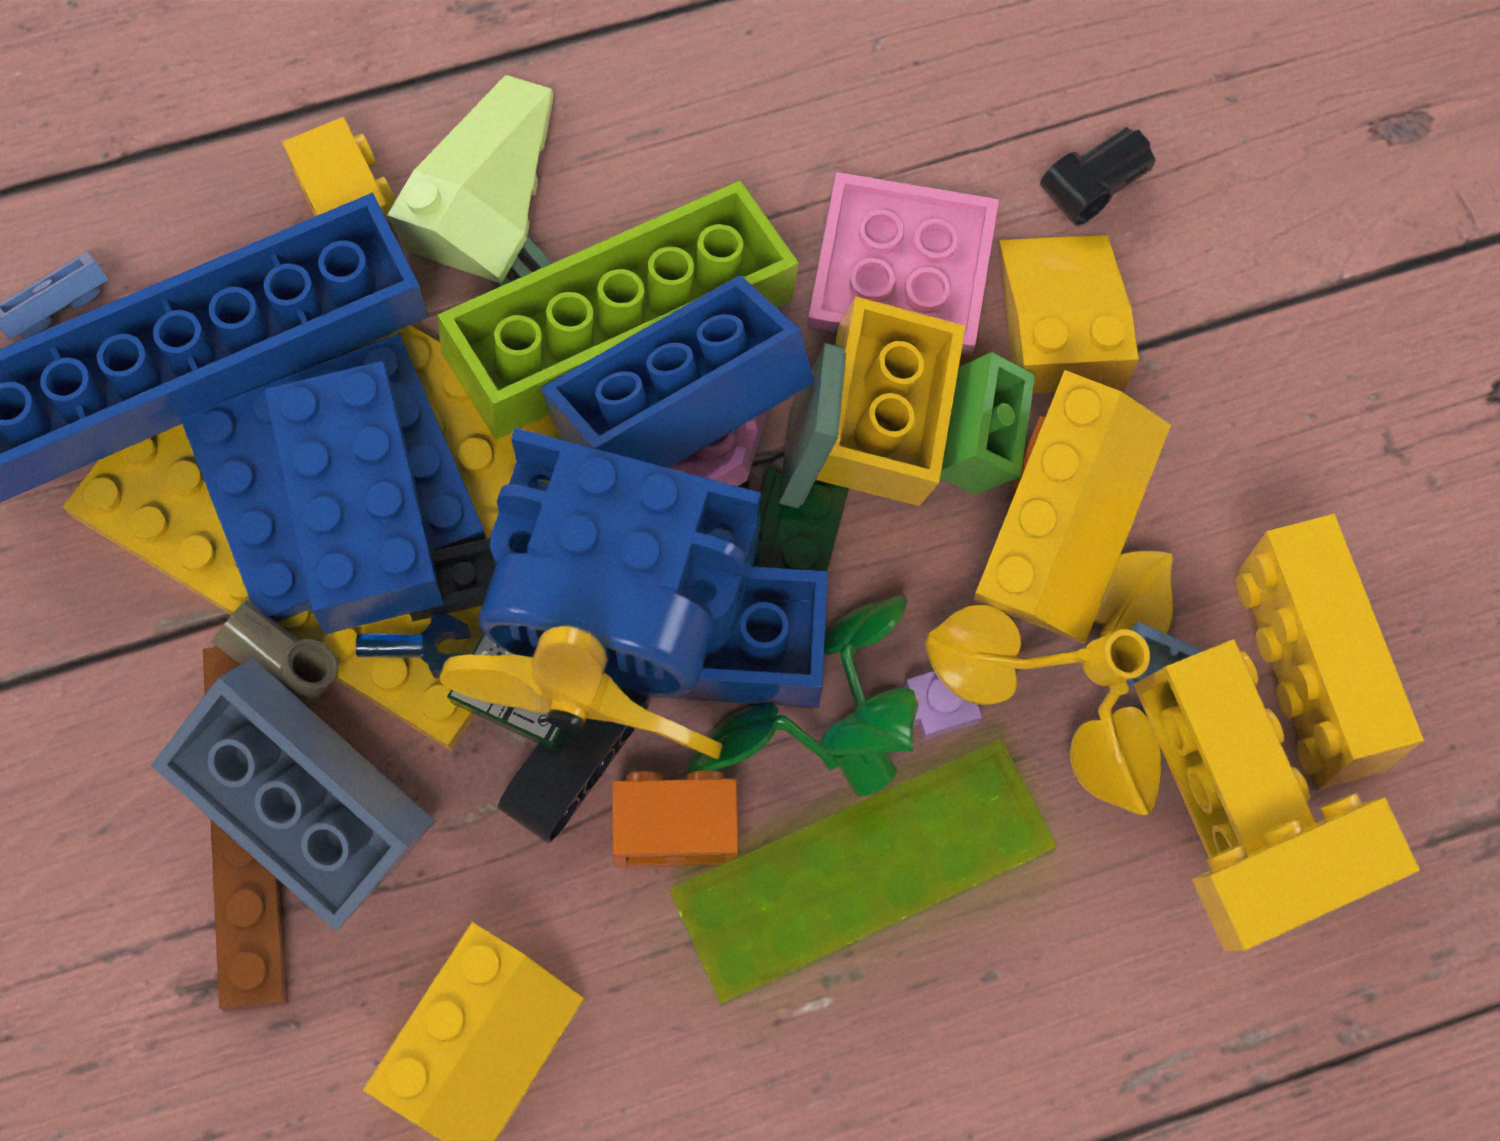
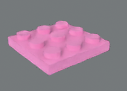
[807,172,999,356]

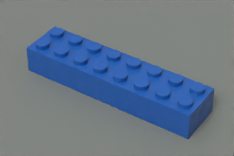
[0,192,428,503]

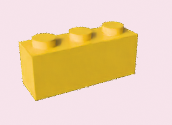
[1191,793,1420,952]

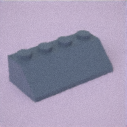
[151,658,436,931]

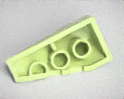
[387,75,554,284]

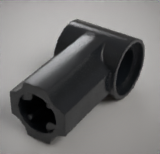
[1040,127,1156,226]

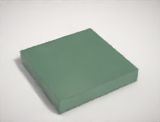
[779,343,846,508]

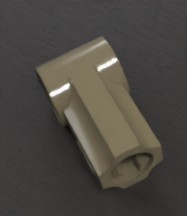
[211,600,338,709]

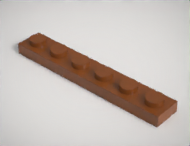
[203,647,288,1012]

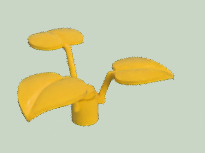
[925,551,1173,816]

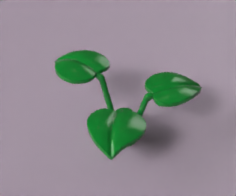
[689,593,918,796]

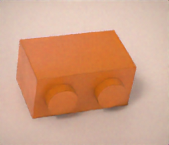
[613,770,738,867]

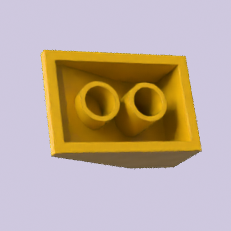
[998,235,1139,393]

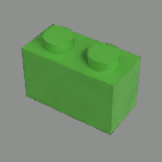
[940,352,1035,495]

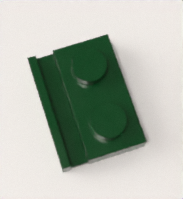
[753,466,849,571]

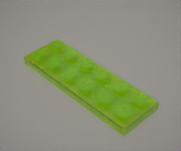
[669,739,1057,1007]

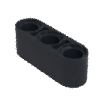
[498,688,650,843]

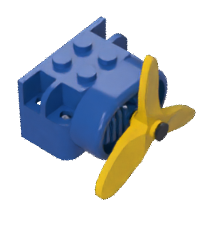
[440,428,761,759]

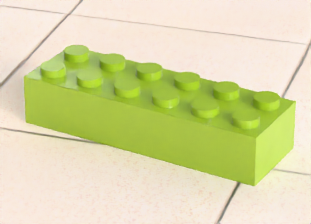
[438,180,799,440]

